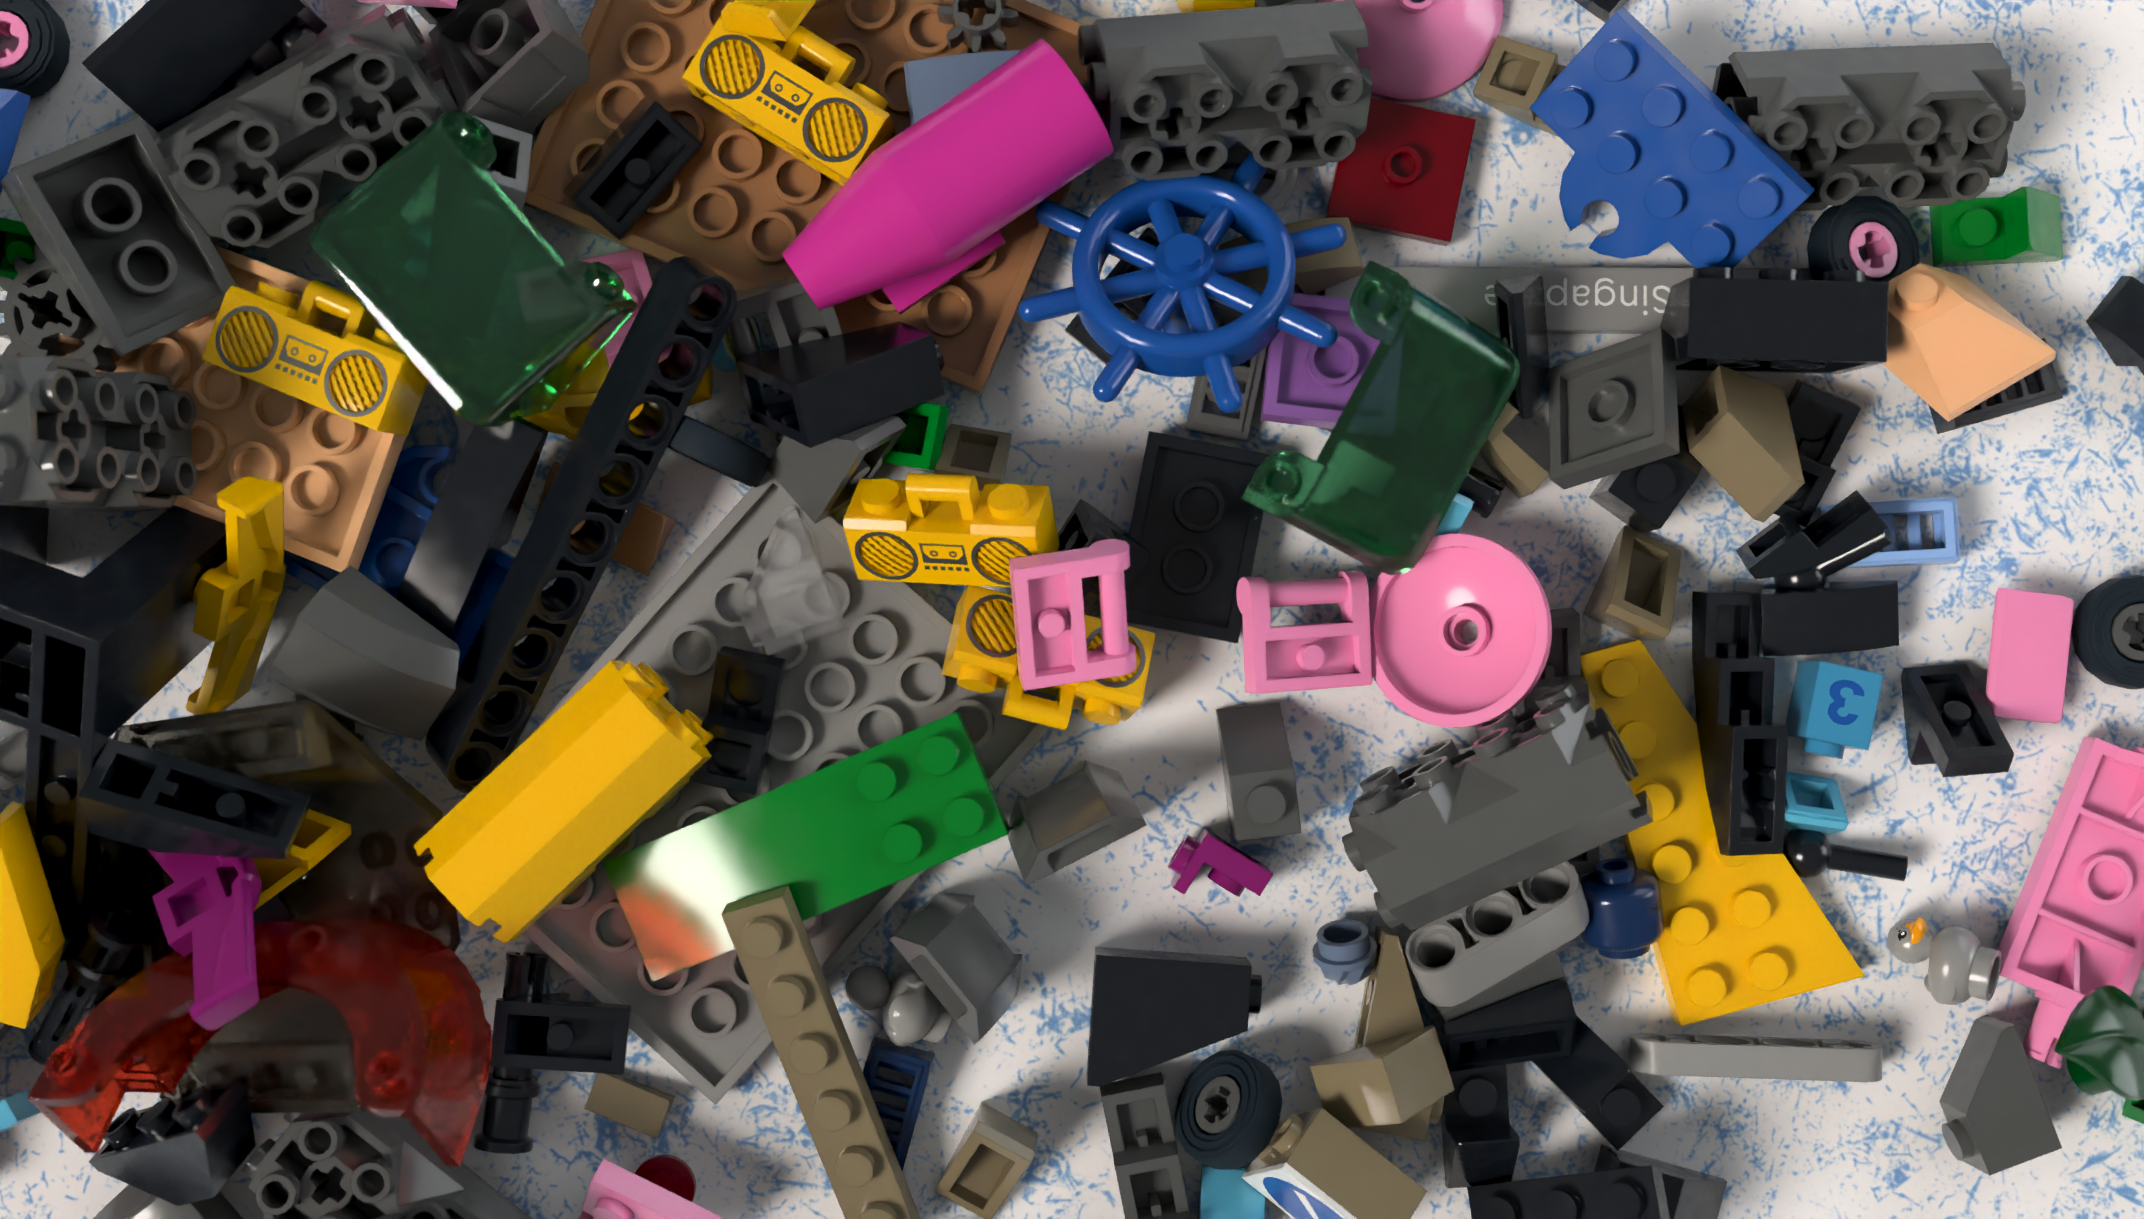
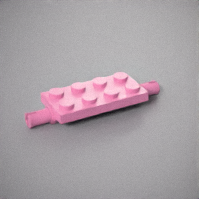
[1998,737,2144,1069]

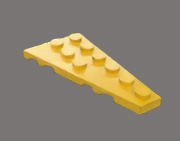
[1581,640,1865,1026]

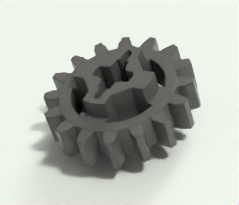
[0,245,117,372]

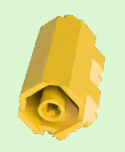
[413,660,714,944]

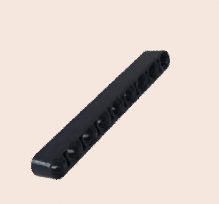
[425,256,737,793]

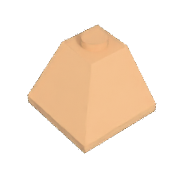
[1882,263,2056,422]

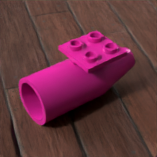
[781,39,1113,315]

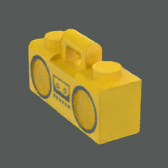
[682,16,895,186]
[201,280,435,436]
[843,473,1060,588]
[941,585,1156,730]

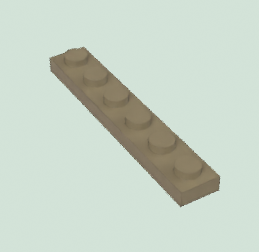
[721,886,921,1219]

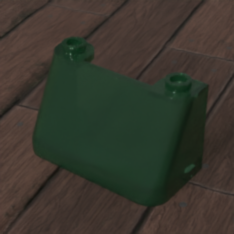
[310,112,639,427]
[1241,260,1520,575]

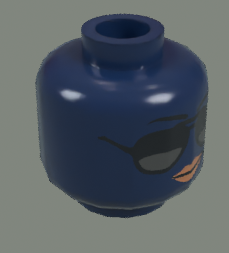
[1580,858,1665,959]

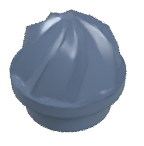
[1312,919,1377,985]

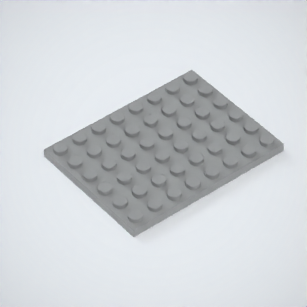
[524,470,1051,1105]

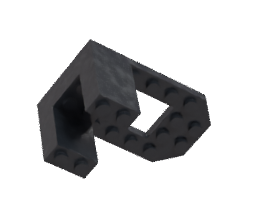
[0,505,227,962]

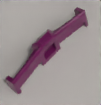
[147,849,262,1031]

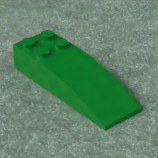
[602,711,1010,982]

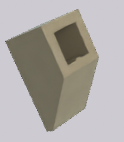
[1681,365,1805,523]

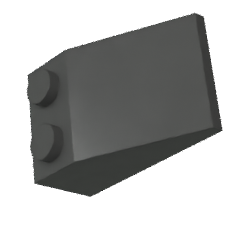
[0,116,238,357]

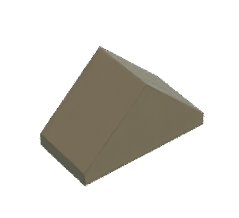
[935,423,1012,491]
[1583,525,1682,640]
[1309,1025,1455,1128]
[934,1102,1037,1219]

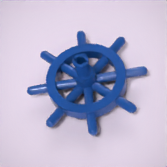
[1019,152,1347,413]

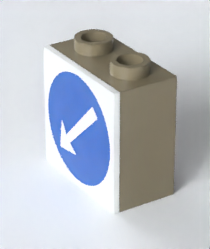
[1241,1108,1427,1219]

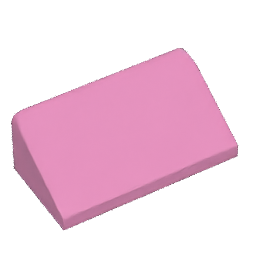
[1985,588,2074,724]

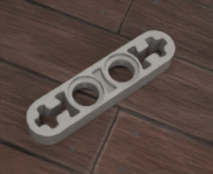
[1630,1033,1883,1082]

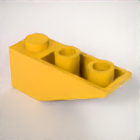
[0,801,65,1029]

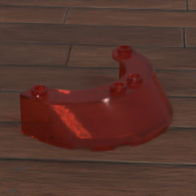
[27,916,492,1167]

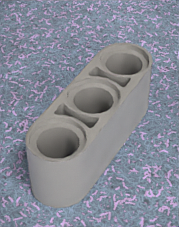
[1405,861,1589,1007]

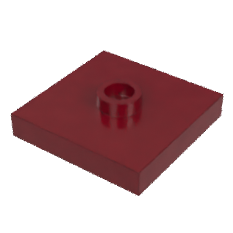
[1325,97,1476,246]

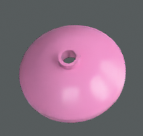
[1317,0,1503,103]
[1369,534,1552,728]

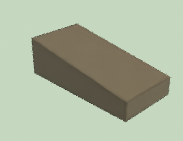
[585,1073,675,1139]

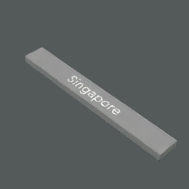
[1322,266,1814,334]

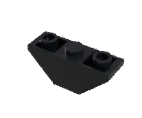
[89,1080,256,1206]

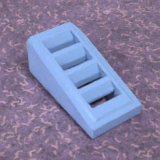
[1820,497,1960,568]

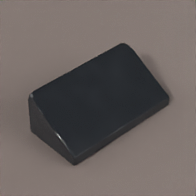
[563,96,703,241]
[1494,273,1550,419]

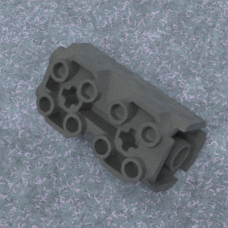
[1078,0,1372,181]
[155,4,462,253]
[1712,43,2026,211]
[0,355,197,512]
[1342,682,1653,931]
[242,1073,532,1219]

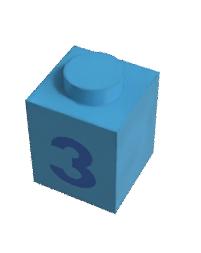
[1785,661,1884,759]

